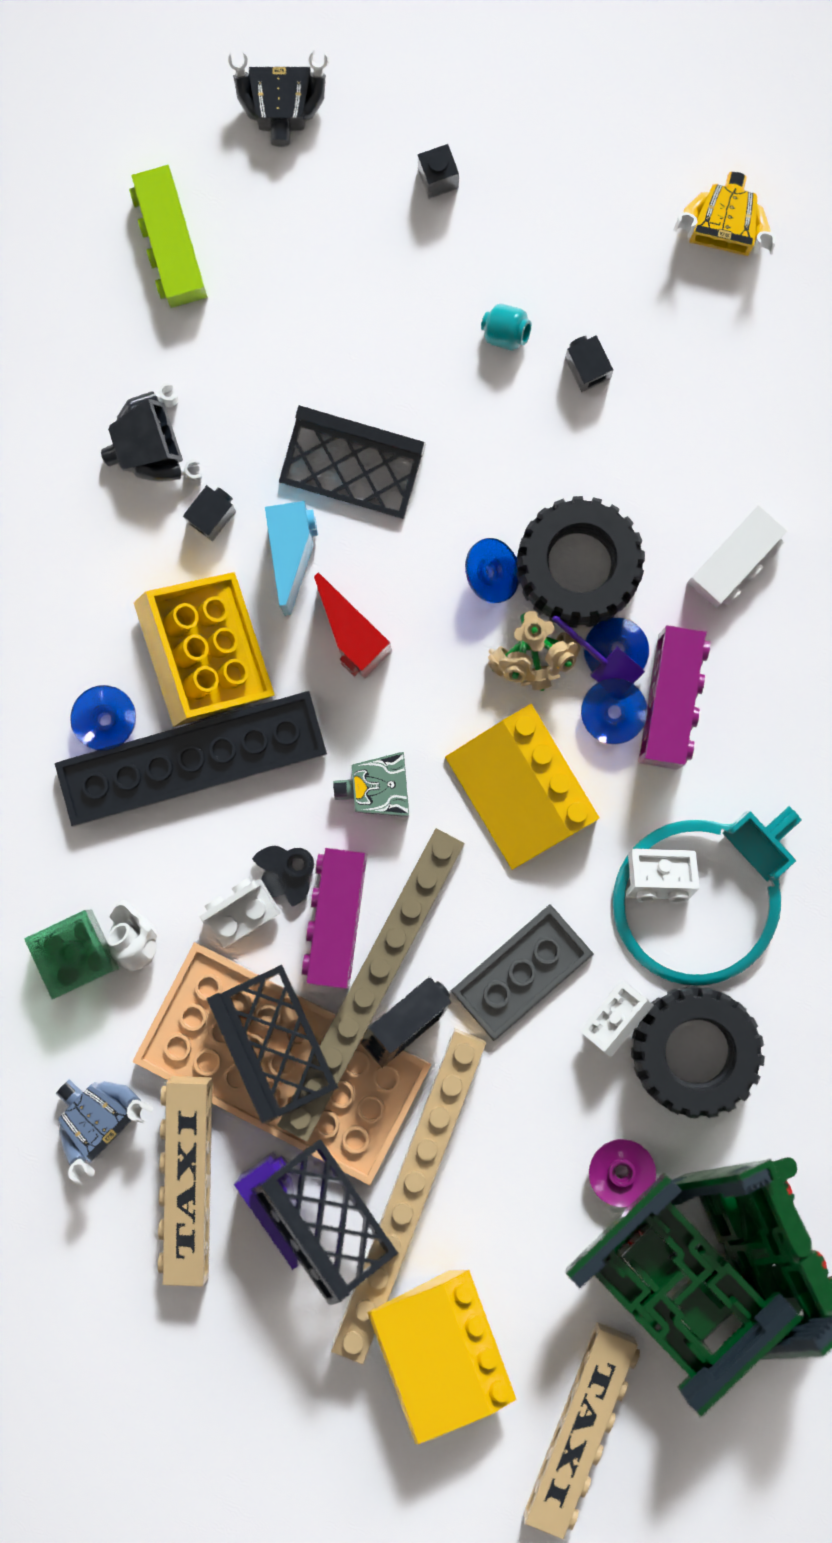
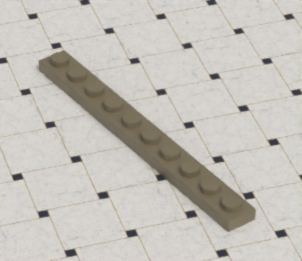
[277,828,465,1141]

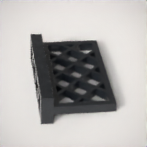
[278,405,426,519]
[206,964,339,1124]
[250,1139,398,1305]

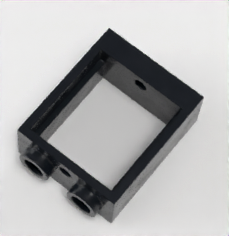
[361,976,452,1068]

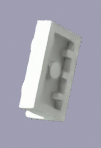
[626,849,700,903]
[199,878,281,949]
[580,979,654,1057]

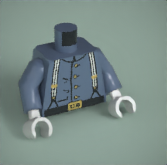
[55,1079,153,1185]

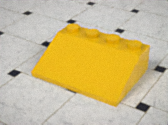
[133,572,275,727]
[445,703,600,870]
[367,1270,517,1445]

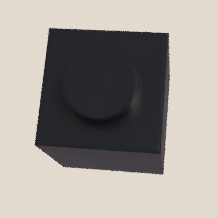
[417,144,459,199]
[565,335,614,393]
[183,485,236,542]

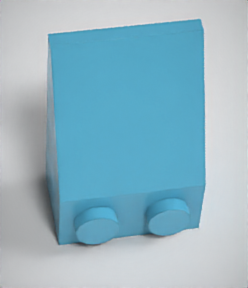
[265,501,318,616]

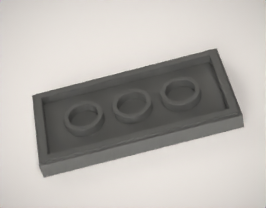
[450,904,594,1041]

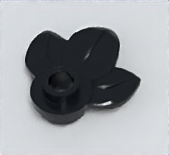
[252,845,315,907]

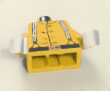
[673,171,777,256]

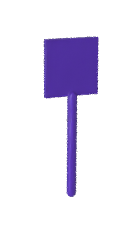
[552,616,645,700]

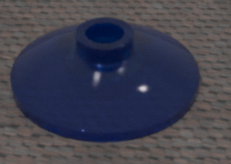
[465,538,519,604]
[584,617,649,672]
[581,678,648,745]
[70,685,136,751]

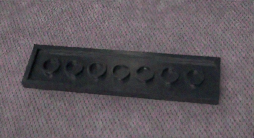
[54,691,328,827]

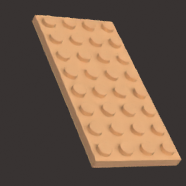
[132,942,431,1186]

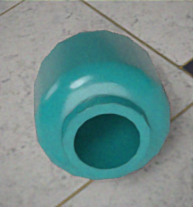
[481,303,532,351]

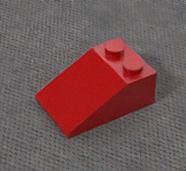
[314,572,392,679]

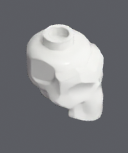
[107,900,157,971]

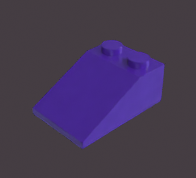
[234,1151,300,1270]

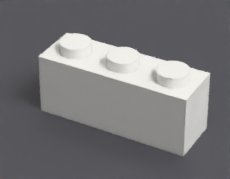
[687,504,788,608]

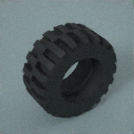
[516,496,645,628]
[631,986,765,1119]

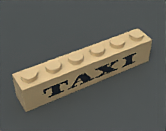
[158,1076,213,1287]
[524,1322,640,1540]

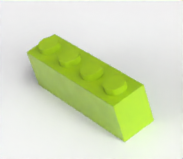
[129,164,208,308]

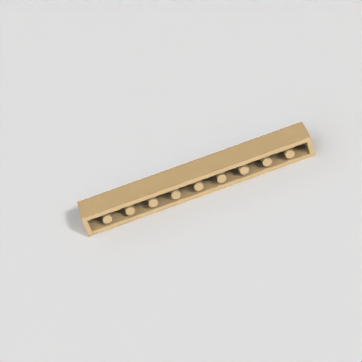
[331,1028,486,1364]

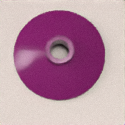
[589,1139,656,1207]

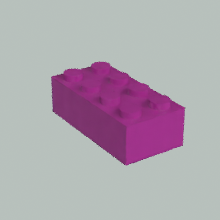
[638,625,710,770]
[301,848,368,989]

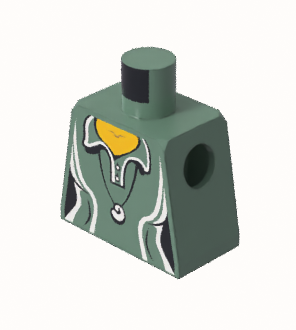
[333,752,409,817]

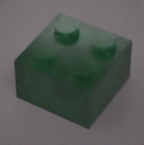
[24,909,120,1000]

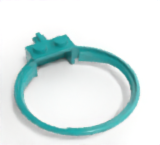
[613,806,802,986]

